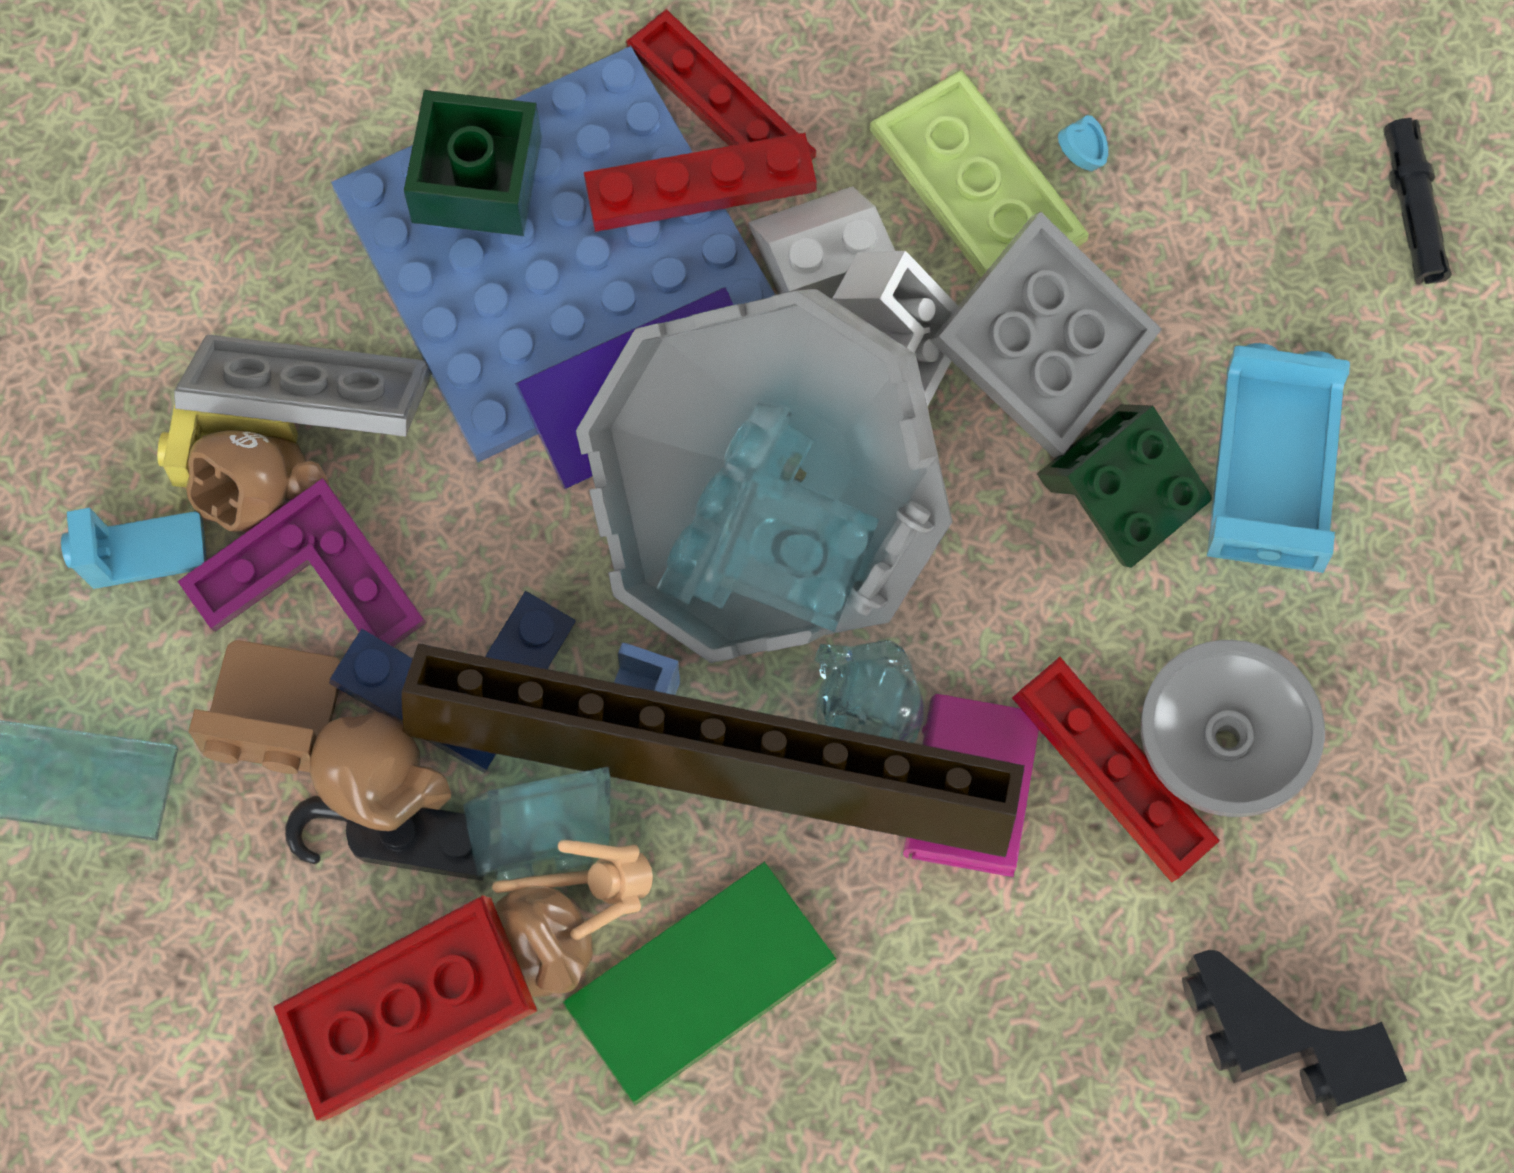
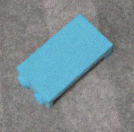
[1207,343,1350,573]

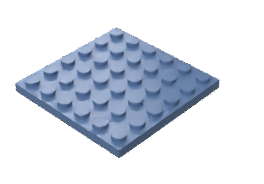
[331,46,775,463]

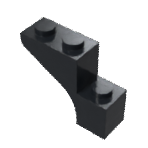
[1182,950,1408,1117]

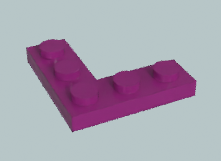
[177,478,427,647]

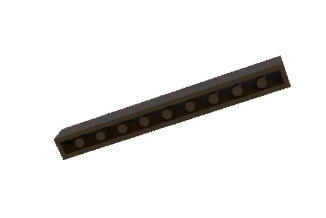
[402,643,1025,858]

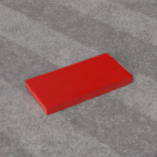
[273,895,538,1121]

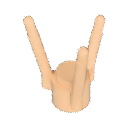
[492,840,653,940]

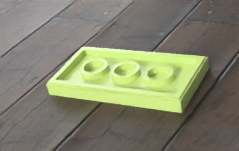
[870,69,1089,277]

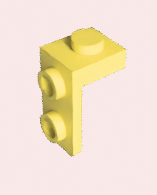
[157,404,298,487]

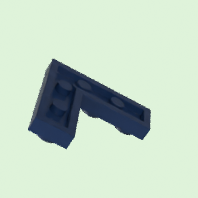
[329,590,576,773]

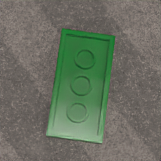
[563,861,837,1106]

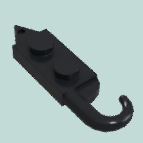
[285,795,527,881]

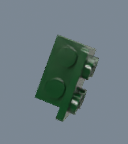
[1037,404,1212,568]

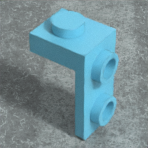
[61,508,207,589]

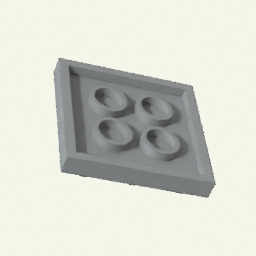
[930,212,1162,458]

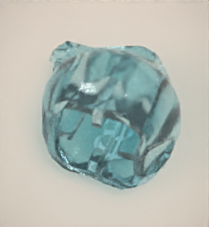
[814,640,924,743]

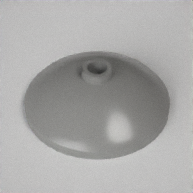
[1141,640,1325,817]

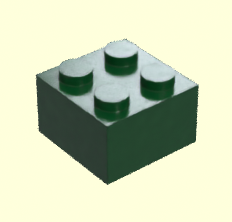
[404,90,542,236]

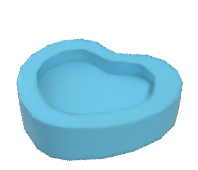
[1058,115,1108,171]

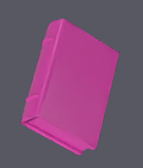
[903,694,1039,877]

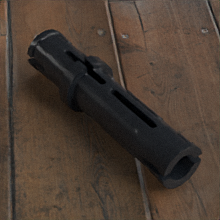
[1383,118,1452,285]

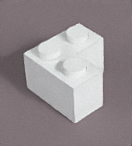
[832,251,958,407]

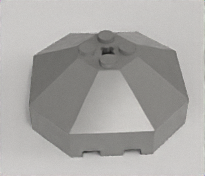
[576,289,953,663]

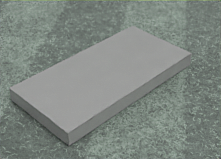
[174,335,430,436]

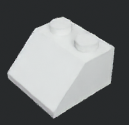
[749,186,895,300]

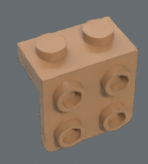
[188,640,340,774]

